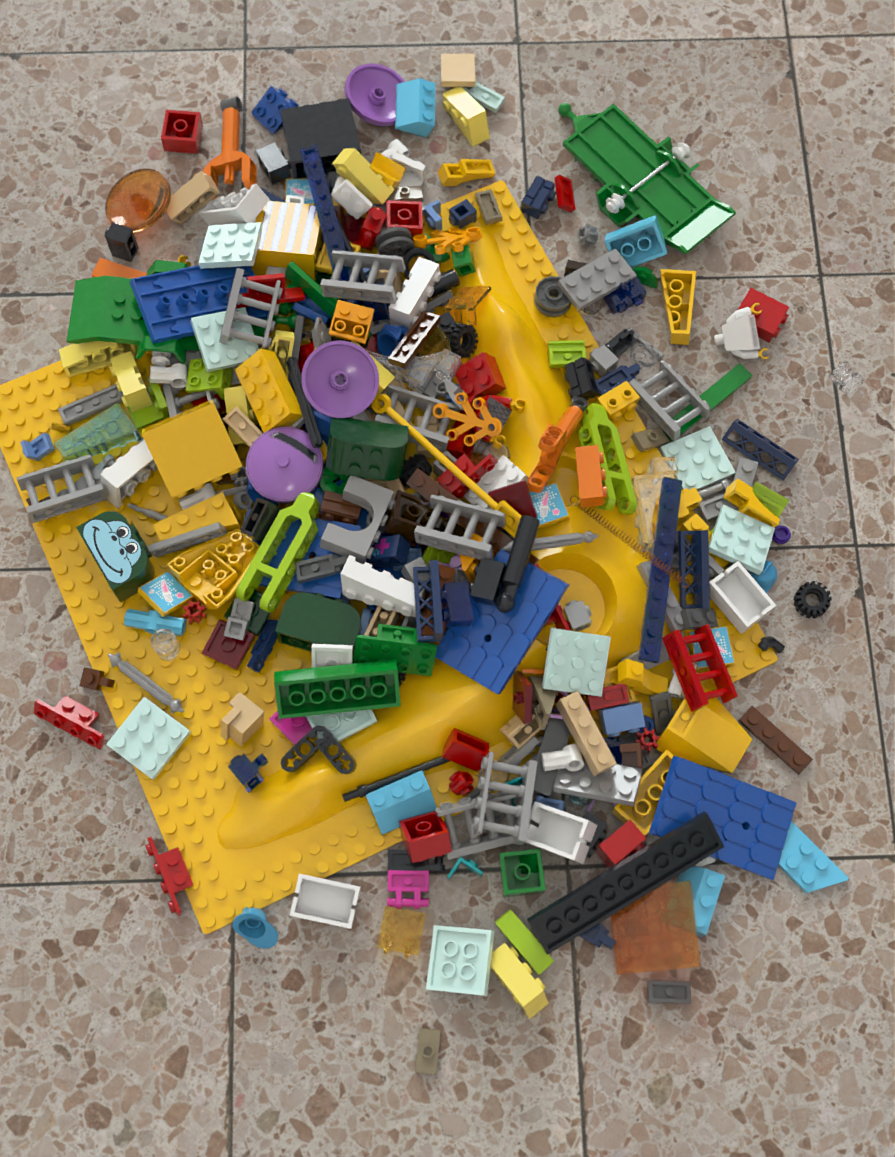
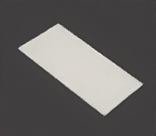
[217,485,247,496]

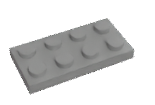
[557,248,637,311]
[553,758,642,806]

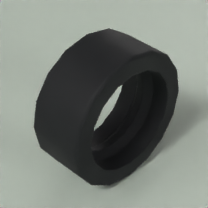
[403,248,436,280]

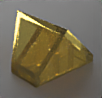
[416,326,455,370]

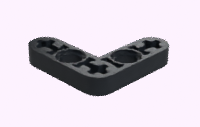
[281,725,357,774]

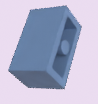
[598,701,645,737]

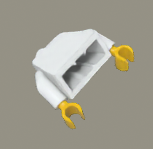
[714,303,769,359]

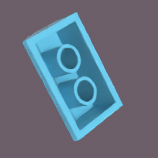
[395,78,436,138]
[604,215,668,267]
[366,770,437,835]
[663,866,725,937]

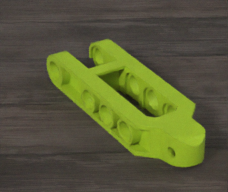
[578,403,637,515]
[236,492,320,613]

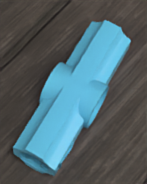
[124,609,186,636]

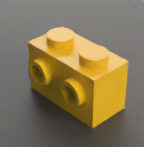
[596,381,640,421]

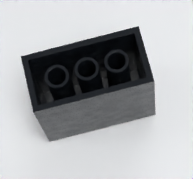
[280,98,361,179]

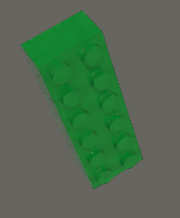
[274,659,401,719]

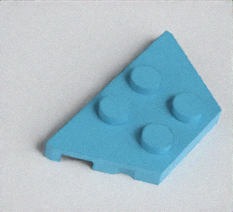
[778,821,849,893]

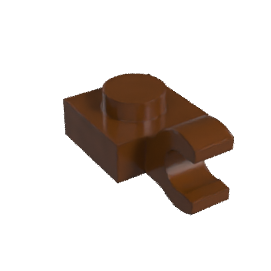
[79,667,115,691]

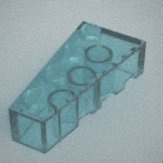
[54,403,142,462]

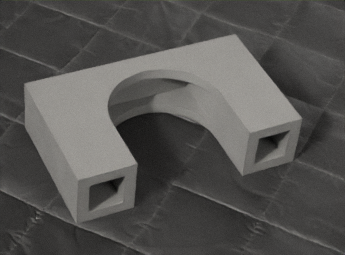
[320,476,395,564]

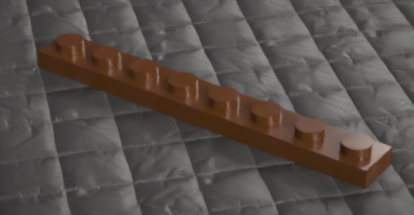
[406,468,539,564]

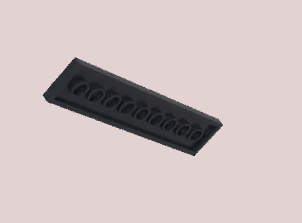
[527,811,724,955]

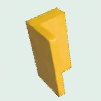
[369,152,406,188]

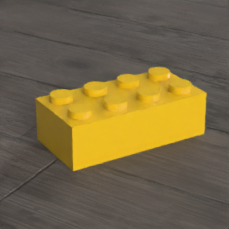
[235,349,303,433]
[611,749,674,836]

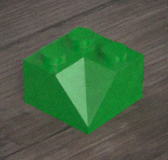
[498,849,546,898]

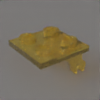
[444,285,491,328]
[377,906,426,959]

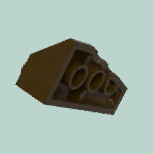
[385,490,466,540]

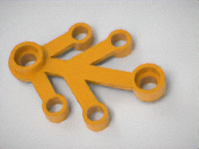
[413,227,482,255]
[433,392,502,446]

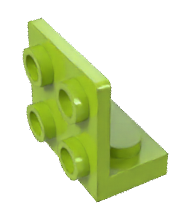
[186,358,233,400]
[128,377,170,429]

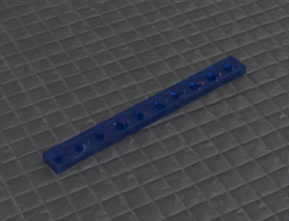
[300,144,362,306]
[638,477,682,663]

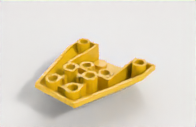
[167,528,260,609]
[656,686,753,773]

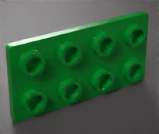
[353,624,437,676]

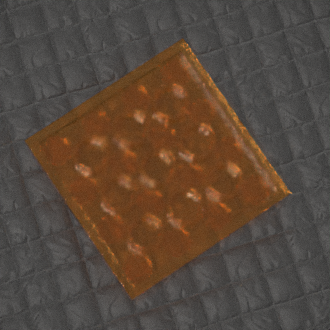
[611,881,701,975]

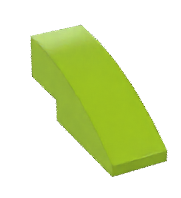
[494,909,554,975]

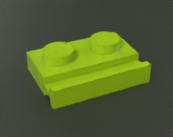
[547,340,586,368]
[752,481,789,518]

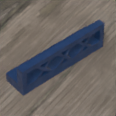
[722,418,799,481]
[678,530,710,609]
[413,560,443,642]

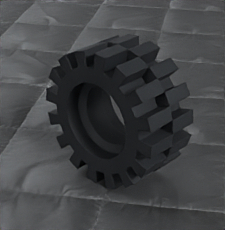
[445,323,478,358]
[399,454,432,488]
[793,581,832,619]

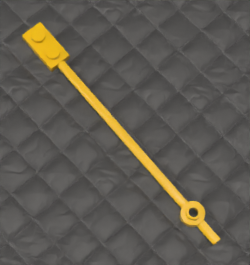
[371,394,521,538]

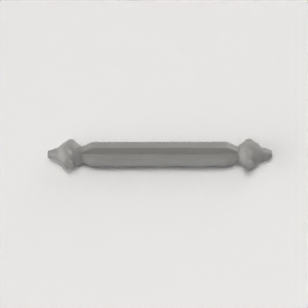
[503,531,598,552]
[108,653,184,713]

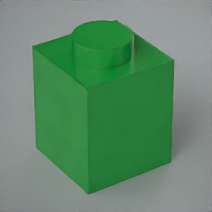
[451,245,476,277]

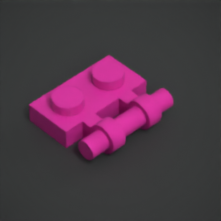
[387,870,429,909]

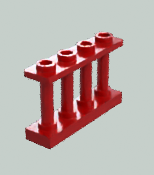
[662,624,738,712]

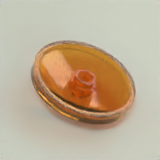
[105,168,171,233]

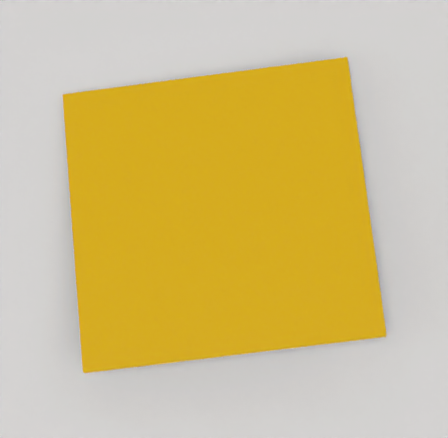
[0,180,778,934]

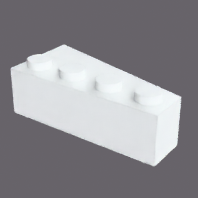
[199,184,270,226]
[389,257,441,330]
[100,439,158,509]
[341,555,425,617]

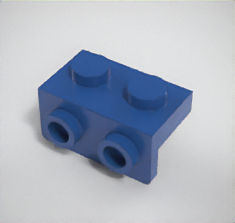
[292,294,332,325]

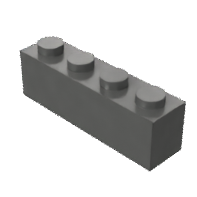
[531,712,570,798]

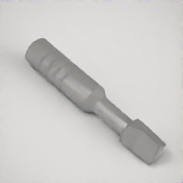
[633,331,665,360]
[127,503,168,521]

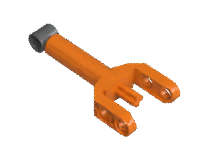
[203,96,257,200]
[527,397,588,493]

